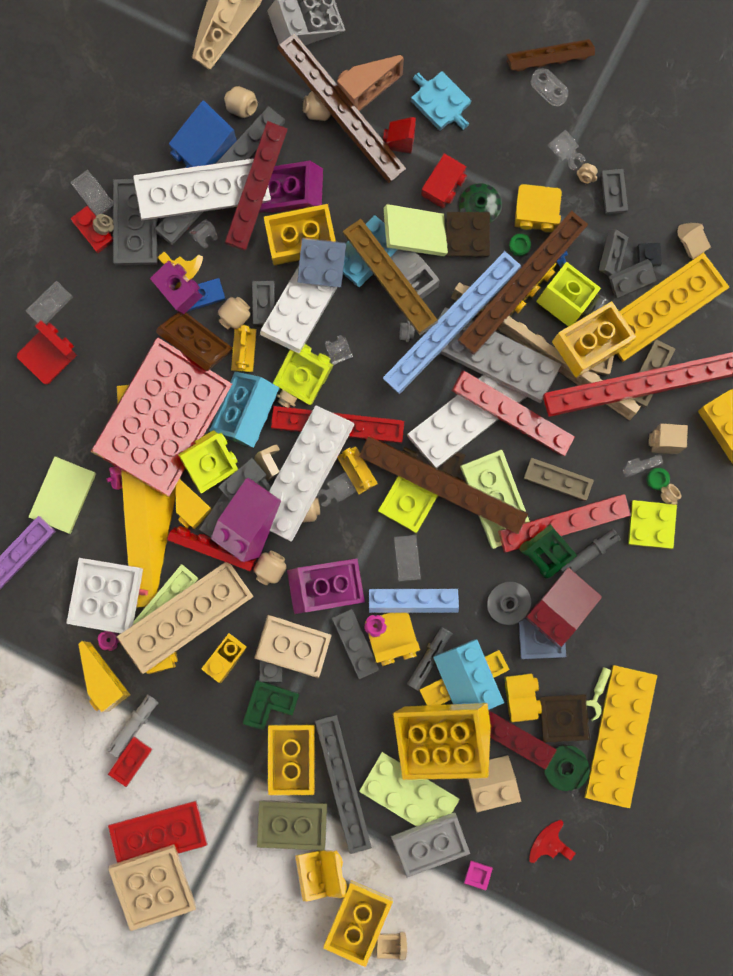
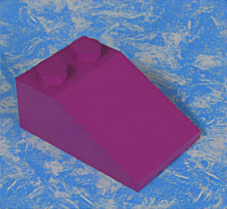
[259,161,323,212]
[211,478,282,562]
[287,559,365,614]

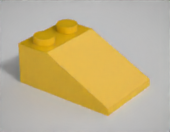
[79,641,131,712]

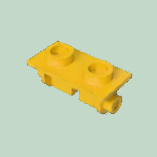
[231,325,257,372]
[337,446,378,494]

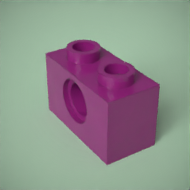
[150,261,203,314]

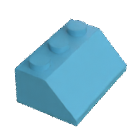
[209,372,279,448]
[433,639,504,710]

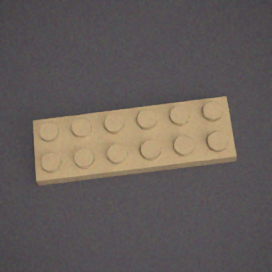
[116,562,254,675]

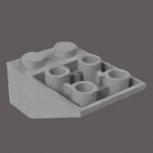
[267,0,345,45]
[390,249,440,299]

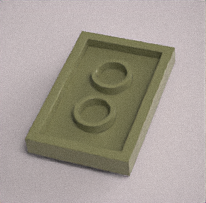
[257,801,327,850]

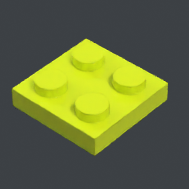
[378,476,438,533]
[628,500,677,549]

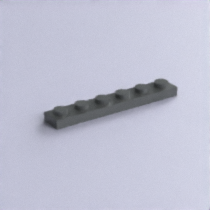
[315,715,372,854]

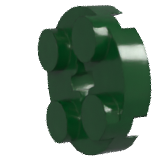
[544,745,590,791]

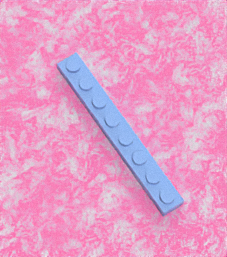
[383,251,521,394]

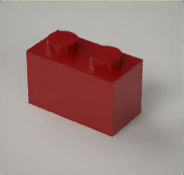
[421,153,467,208]

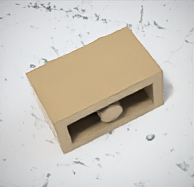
[649,424,688,454]

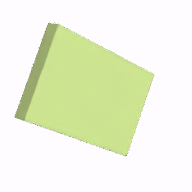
[384,204,448,256]
[29,456,96,534]

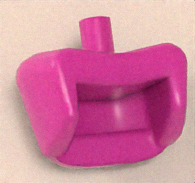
[106,467,123,490]

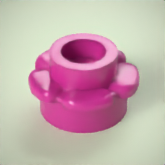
[364,615,387,637]
[97,631,119,651]

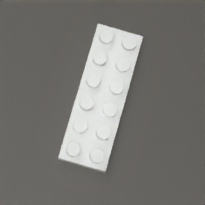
[133,159,271,221]
[407,375,527,469]
[269,406,355,542]

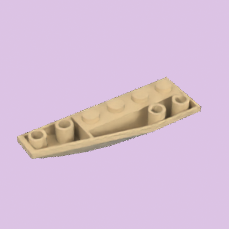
[192,0,262,69]

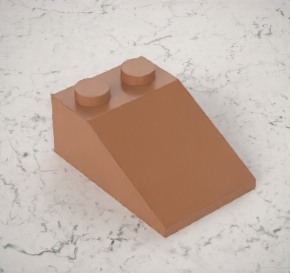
[337,55,404,111]

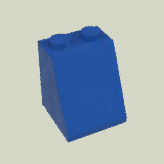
[169,100,237,168]

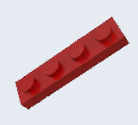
[167,526,257,571]

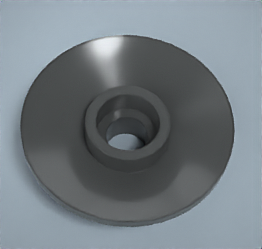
[487,582,531,625]

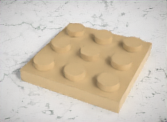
[108,844,196,931]

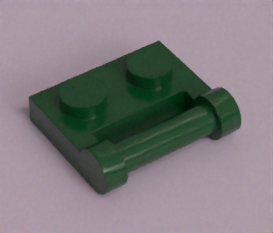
[519,524,577,579]

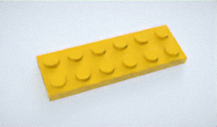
[617,253,729,362]
[585,665,657,808]

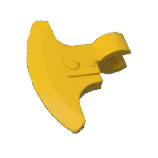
[158,252,203,289]

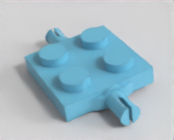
[411,71,471,130]

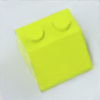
[536,262,601,326]

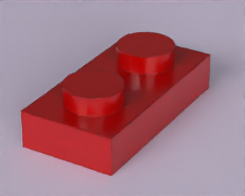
[70,206,113,253]
[108,737,153,787]

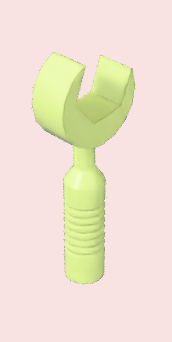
[587,667,611,720]

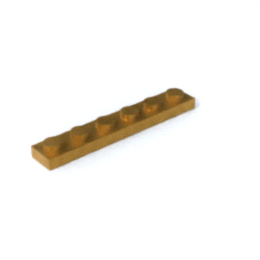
[343,219,438,335]

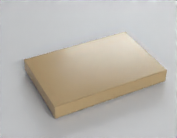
[254,615,331,678]

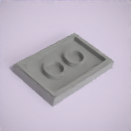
[391,812,470,878]

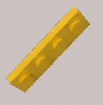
[419,650,509,705]

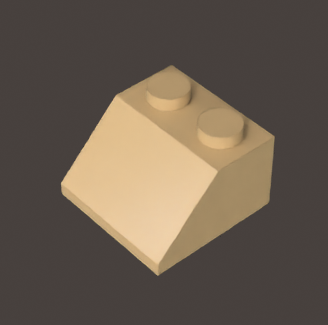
[468,755,521,812]

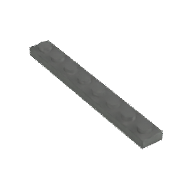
[155,106,285,245]

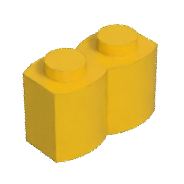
[504,674,542,722]

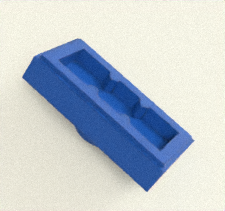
[187,278,226,312]

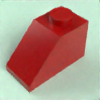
[383,117,416,153]

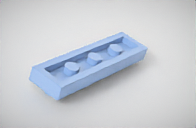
[369,589,459,613]

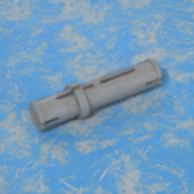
[107,694,159,758]

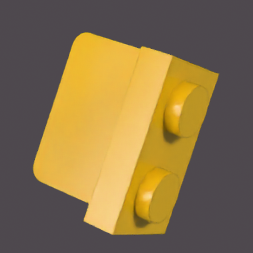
[514,184,562,232]
[365,613,420,666]
[295,850,347,902]

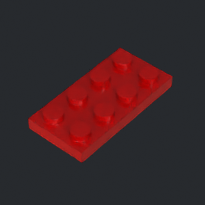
[108,800,208,863]

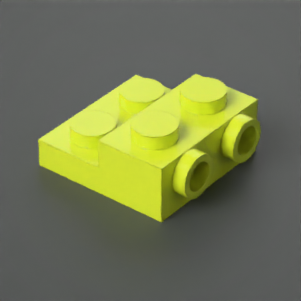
[273,344,334,405]
[178,430,238,493]

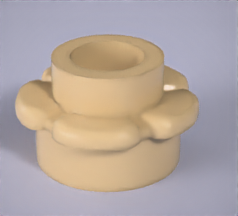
[577,163,598,183]
[276,390,297,408]
[661,484,681,505]

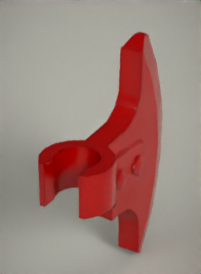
[530,820,576,863]

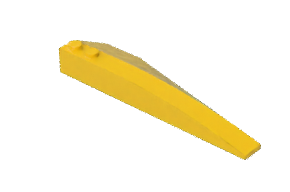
[117,385,176,608]

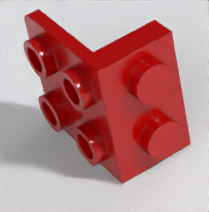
[17,320,77,385]

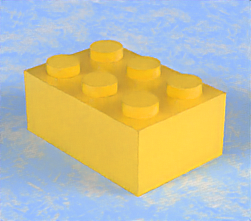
[264,204,336,265]
[552,301,637,378]
[268,725,315,795]
[323,880,393,967]

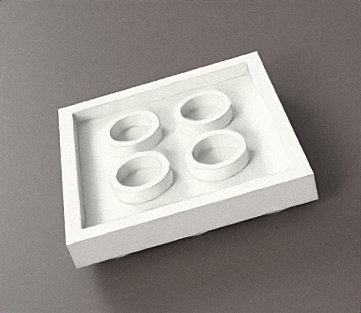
[66,558,143,633]

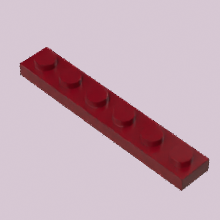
[224,121,288,251]

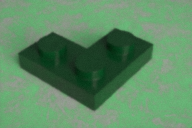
[243,680,299,730]

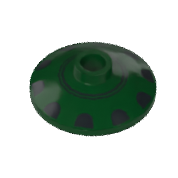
[459,183,502,223]

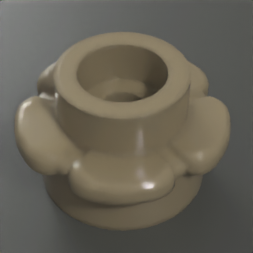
[93,214,114,235]

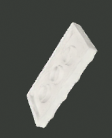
[260,266,337,353]

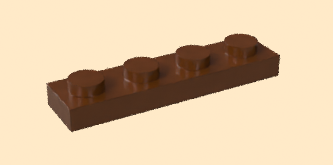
[506,39,595,71]

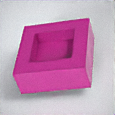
[464,860,493,890]

